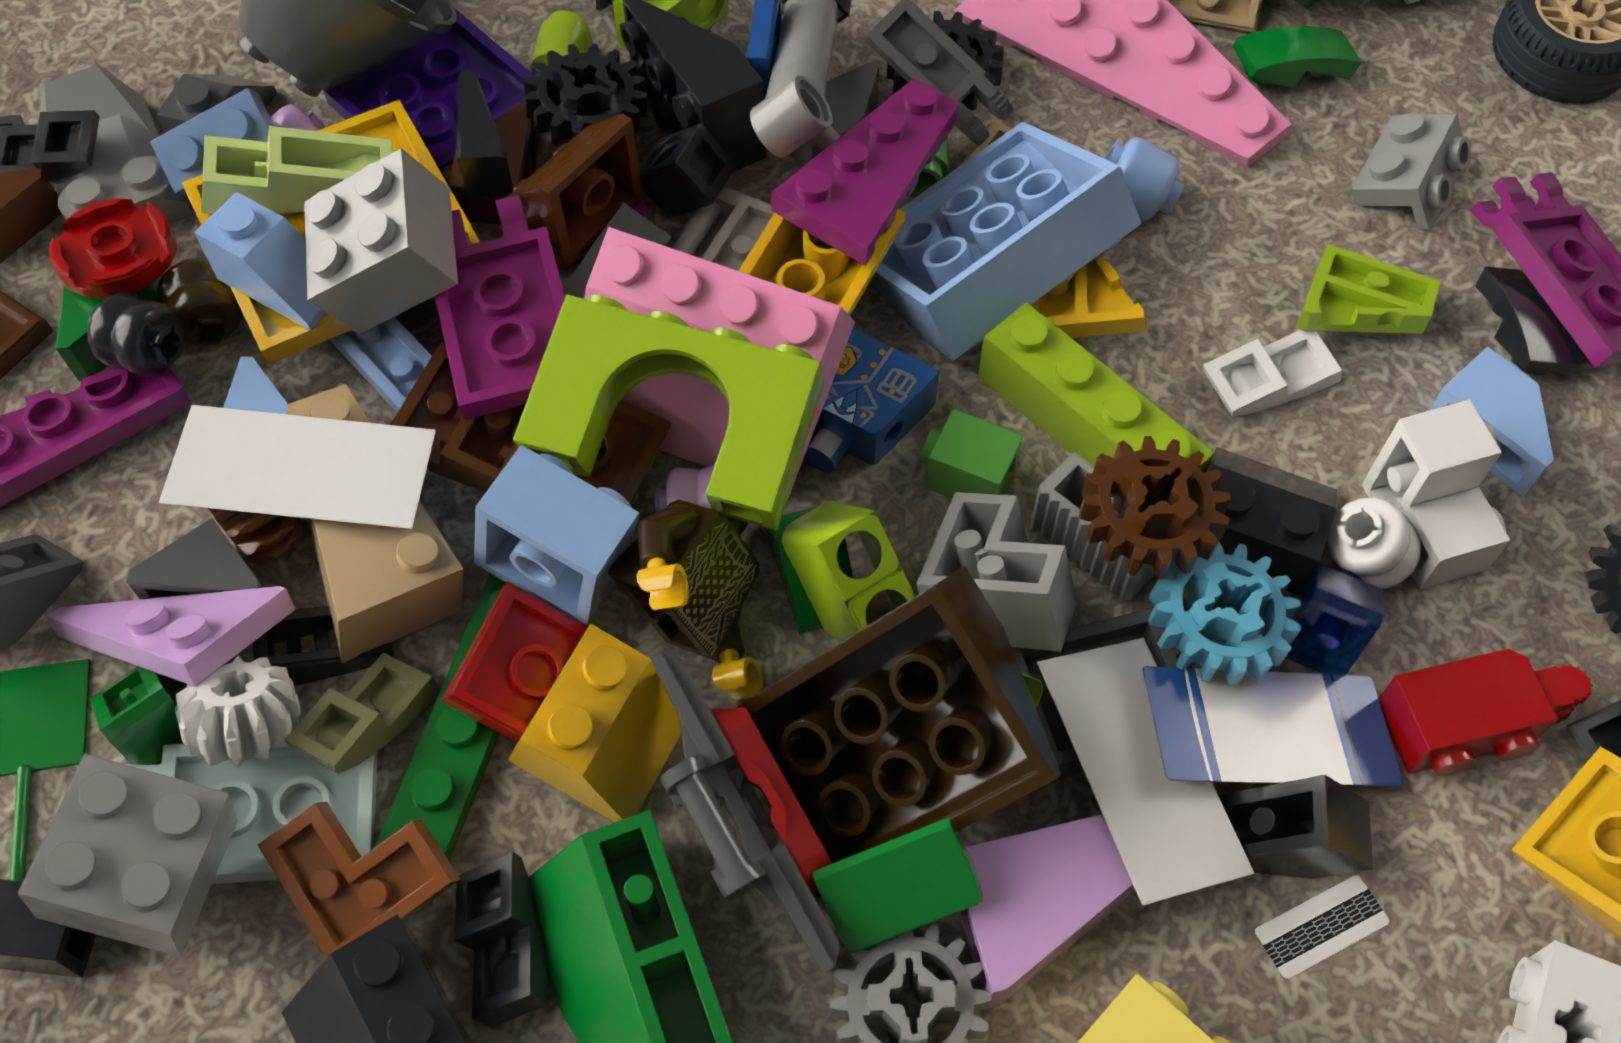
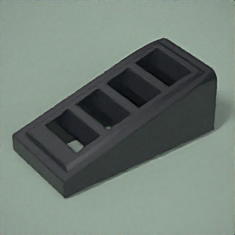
[457,69,513,198]
[252,606,393,687]

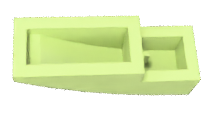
[202,126,392,214]

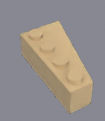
[286,384,463,663]

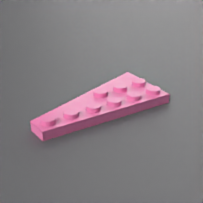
[954,0,1292,167]

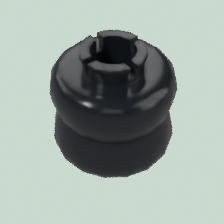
[87,292,184,377]

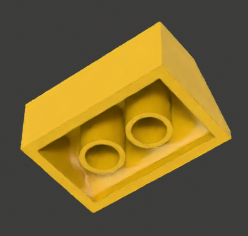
[738,209,906,316]

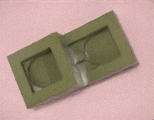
[284,652,440,774]

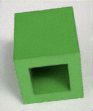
[920,409,1023,498]

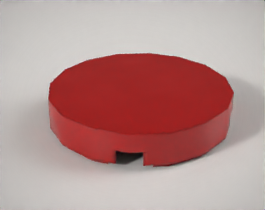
[49,198,177,298]

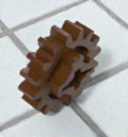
[1079,436,1231,579]

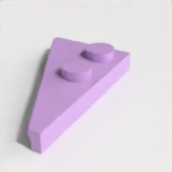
[46,586,296,686]

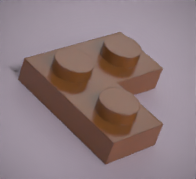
[257,802,461,958]

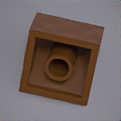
[506,113,644,270]

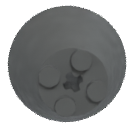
[238,0,457,97]

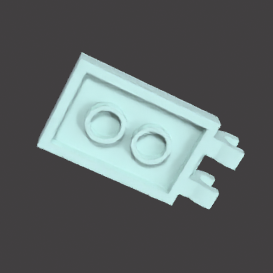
[125,744,378,884]

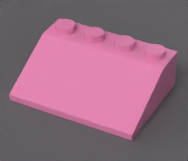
[584,227,855,498]

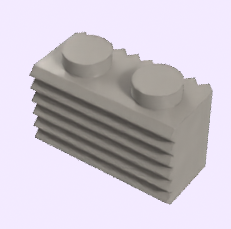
[1030,452,1155,601]

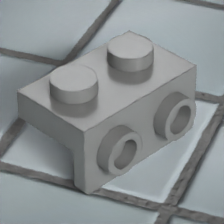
[1351,113,1471,230]

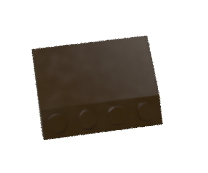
[735,566,1061,863]

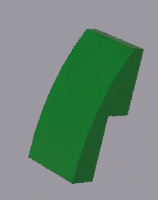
[1232,26,1362,88]

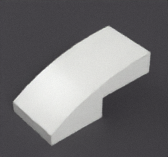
[1203,330,1342,417]

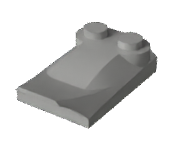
[37,65,193,224]

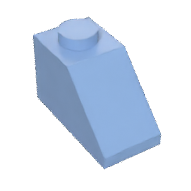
[194,191,327,331]
[1429,346,1554,497]

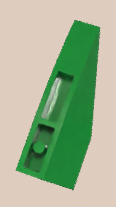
[529,810,733,1043]

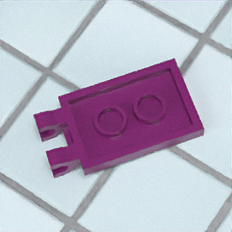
[1470,172,1621,368]
[435,195,565,420]

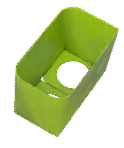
[782,501,915,642]

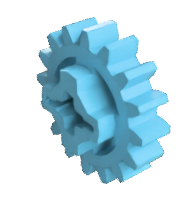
[1148,542,1301,686]

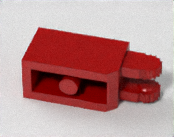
[1378,649,1593,777]

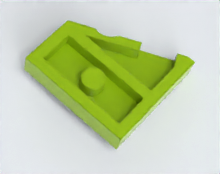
[1296,244,1441,334]

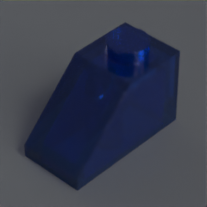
[1285,564,1384,675]

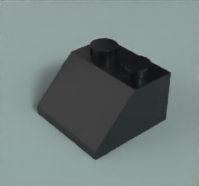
[1196,447,1337,596]
[281,914,472,1043]

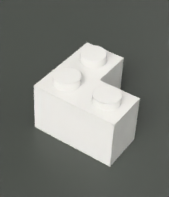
[1362,399,1510,590]

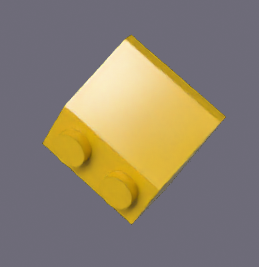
[508,623,682,822]

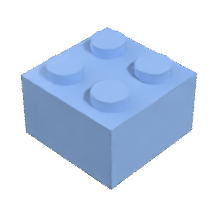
[474,445,639,626]

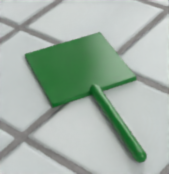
[0,659,90,882]

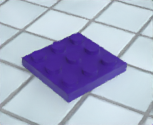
[323,8,554,175]

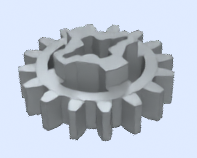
[830,924,992,1043]

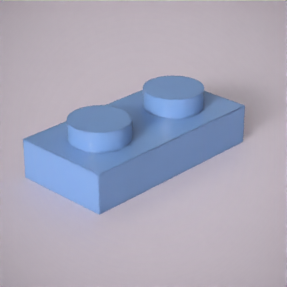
[150,88,274,196]

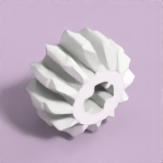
[175,655,301,768]

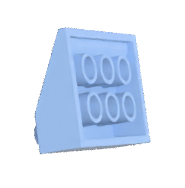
[870,121,1142,361]

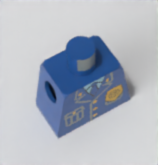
[804,328,939,473]

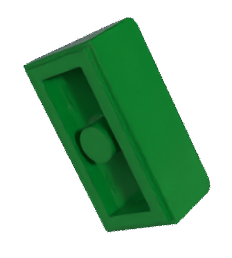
[813,818,983,953]

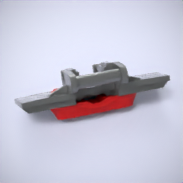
[650,652,840,974]

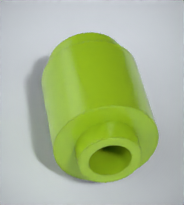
[529,10,592,73]

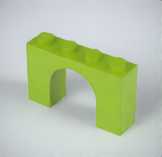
[513,294,824,530]

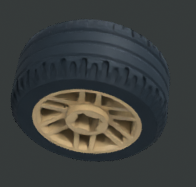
[1492,0,1621,103]

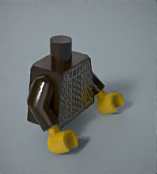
[607,499,763,700]

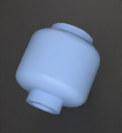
[1105,137,1184,222]

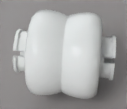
[1326,497,1421,589]

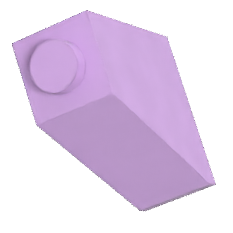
[958,814,1134,1009]

